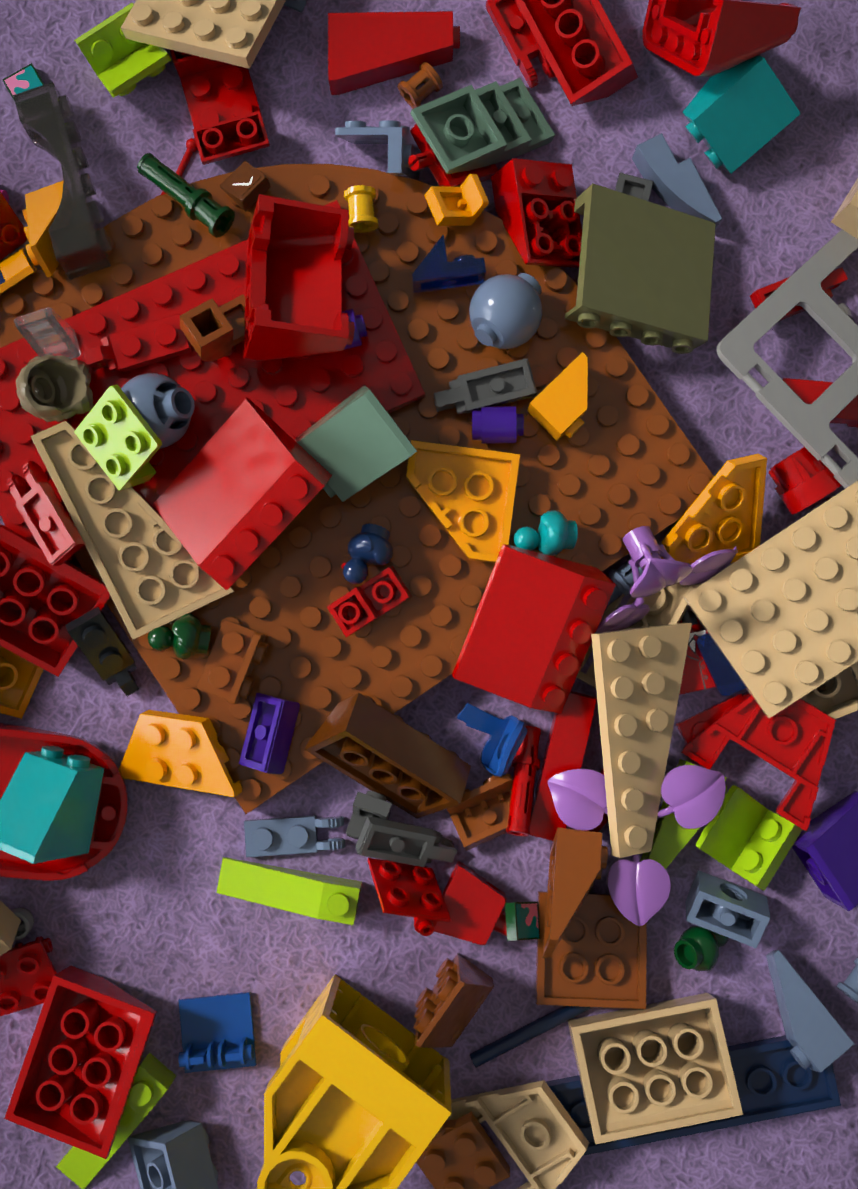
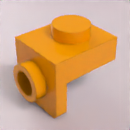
[424,174,489,226]

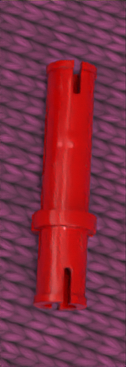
[506,725,541,837]

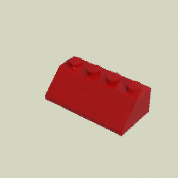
[515,0,638,106]

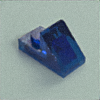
[412,235,486,293]

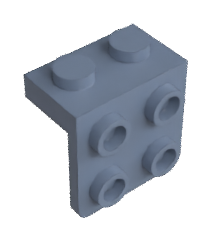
[335,120,424,180]

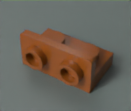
[196,619,268,704]

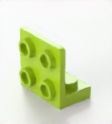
[74,3,171,98]
[74,385,162,491]
[696,785,802,891]

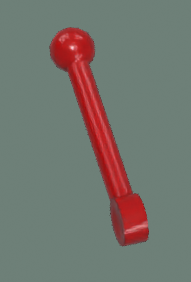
[161,138,198,195]

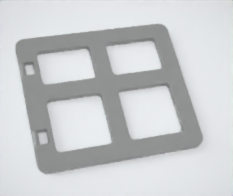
[717,229,858,489]

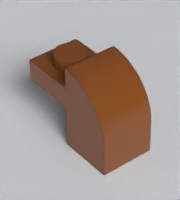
[180,294,245,361]

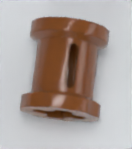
[397,62,443,109]

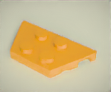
[119,710,242,797]

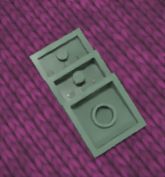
[410,78,555,174]

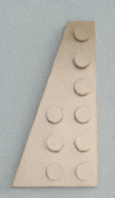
[30,421,234,640]
[591,623,692,858]

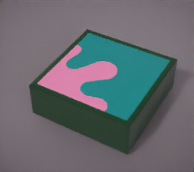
[2,63,52,113]
[505,902,540,941]

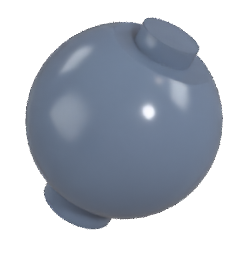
[469,273,542,349]
[121,373,194,449]

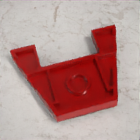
[681,694,836,831]

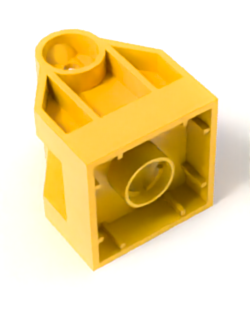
[257,974,452,1189]

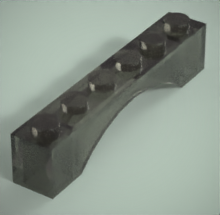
[13,82,112,280]

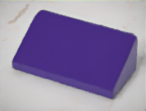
[239,693,300,774]

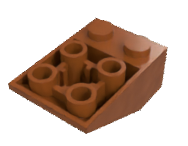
[413,953,494,1048]

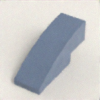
[632,133,722,230]

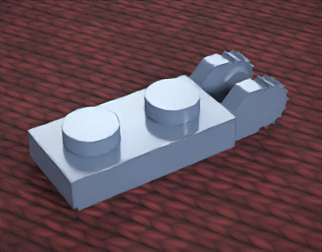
[244,815,346,857]

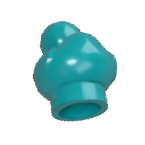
[514,510,578,556]

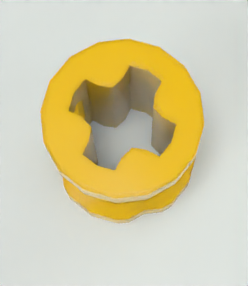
[344,185,379,233]

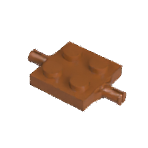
[416,1111,510,1189]

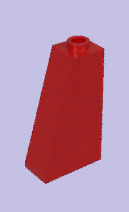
[328,11,460,95]

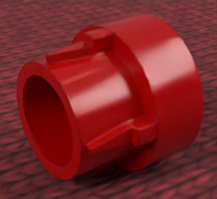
[768,447,842,515]

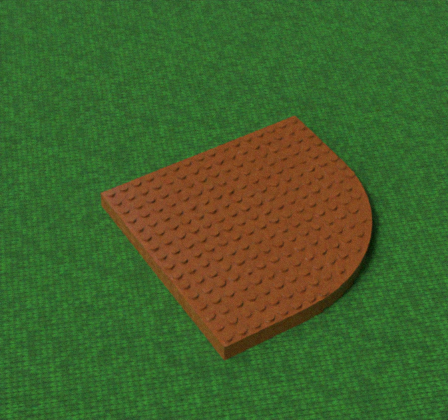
[0,164,714,814]

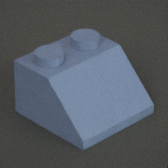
[128,1121,219,1189]

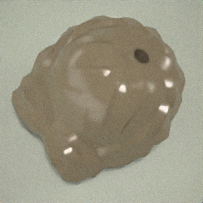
[16,355,94,422]

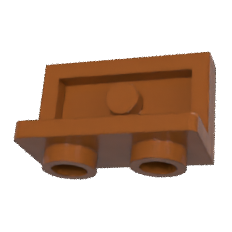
[447,774,513,851]

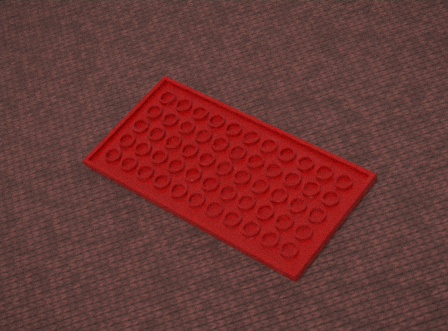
[0,200,425,552]

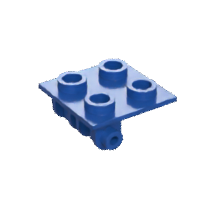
[178,992,257,1073]

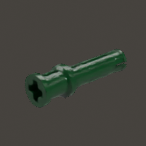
[137,153,235,238]

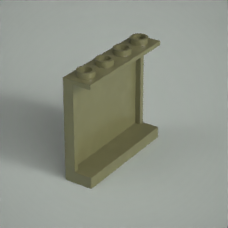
[564,183,716,354]

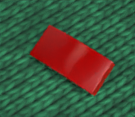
[327,566,412,638]

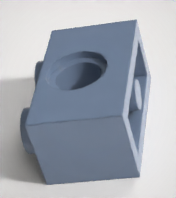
[685,870,770,948]

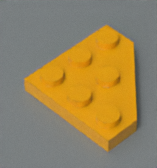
[406,440,520,563]
[661,453,767,565]

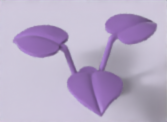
[596,526,738,633]
[547,765,726,926]

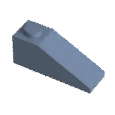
[766,950,854,1073]

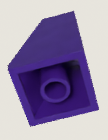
[792,791,858,911]

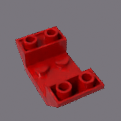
[170,50,270,165]

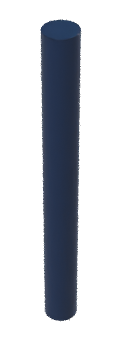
[470,1006,594,1068]

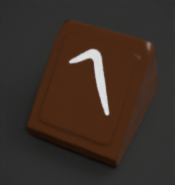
[220,161,271,212]

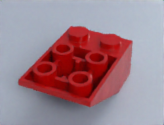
[491,158,582,268]

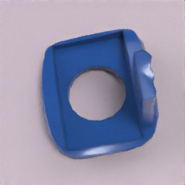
[457,703,528,777]

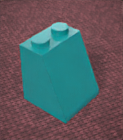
[683,55,801,174]
[0,746,104,864]

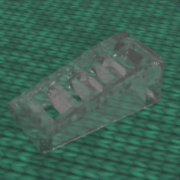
[14,307,81,359]

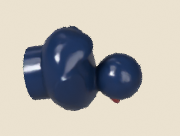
[341,524,393,584]

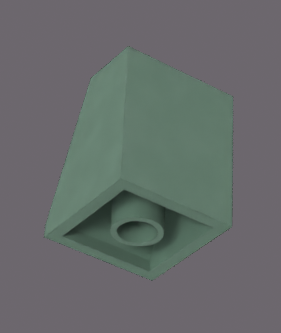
[295,385,417,502]

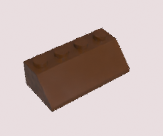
[305,693,471,819]

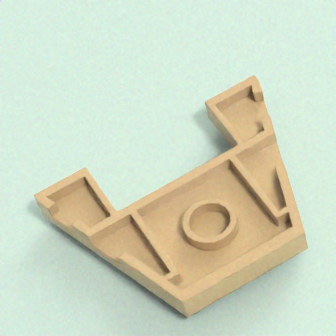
[447,1080,589,1189]

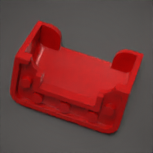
[642,0,801,77]
[243,194,355,361]

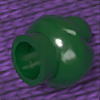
[148,614,211,659]
[674,926,729,972]

